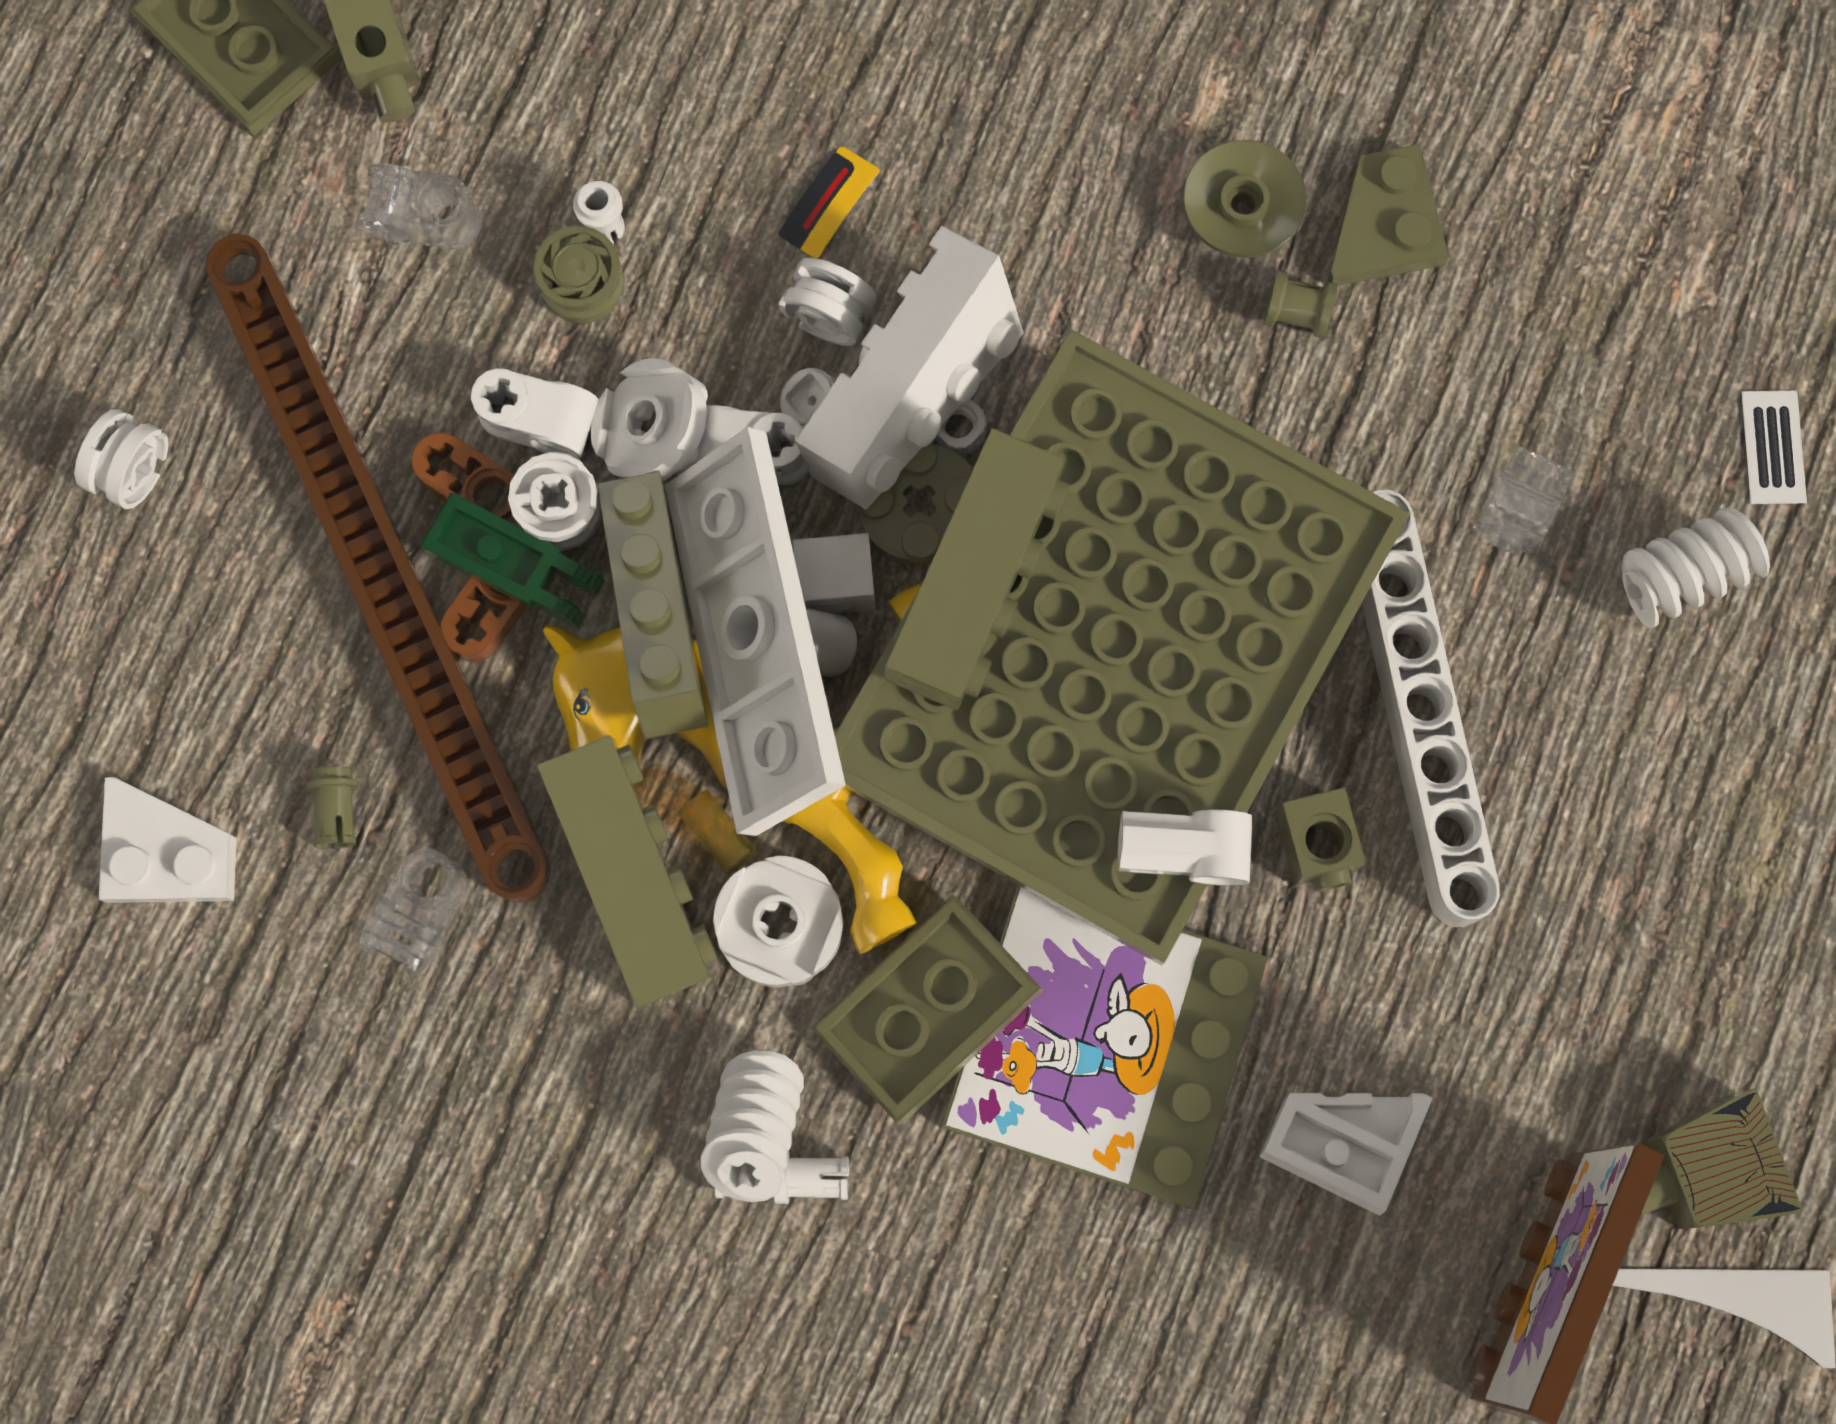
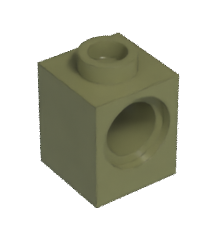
[1274,787,1366,892]

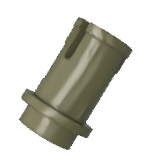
[306,766,358,849]

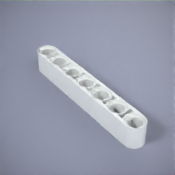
[1362,490,1500,927]

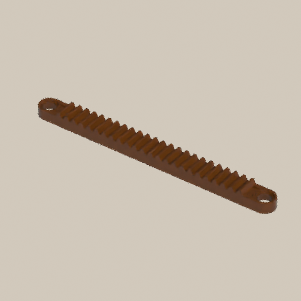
[206,234,551,903]

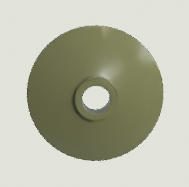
[1183,140,1307,258]

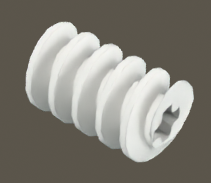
[1622,508,1770,629]
[701,1050,804,1202]

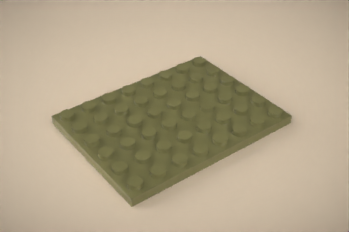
[835,329,1411,966]

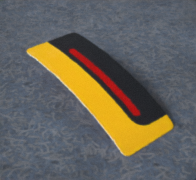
[779,147,880,258]

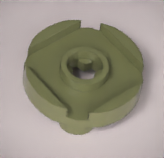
[857,442,973,566]

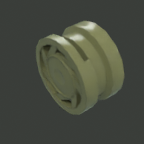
[533,225,625,324]

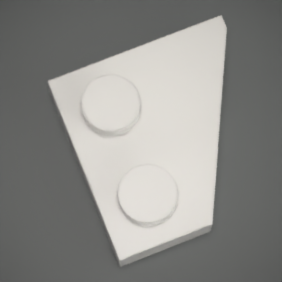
[99,777,237,903]
[1259,1093,1433,1216]

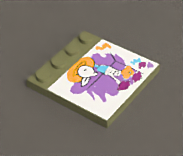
[942,885,1268,1209]

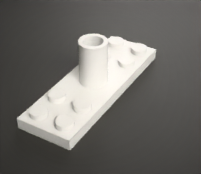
[664,427,857,836]

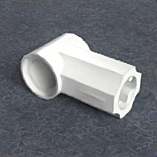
[1117,810,1252,885]

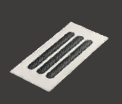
[1741,390,1807,504]

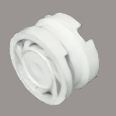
[779,258,877,346]
[74,409,169,509]
[508,452,602,551]

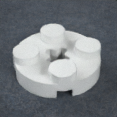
[591,358,708,481]
[713,856,844,988]

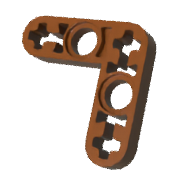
[412,433,568,662]

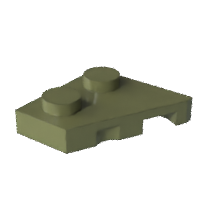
[1328,144,1449,286]

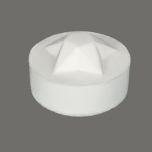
[780,368,836,429]

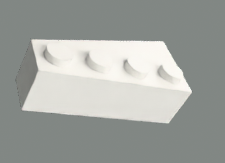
[795,226,1024,510]

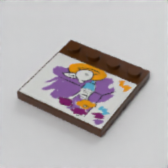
[1468,1142,1665,1424]

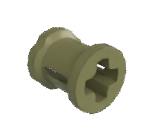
[1263,270,1338,338]

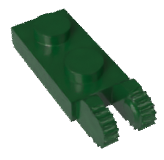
[419,492,605,628]

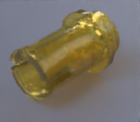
[678,790,757,874]

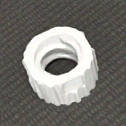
[934,399,987,457]

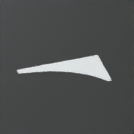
[1613,1269,1836,1368]

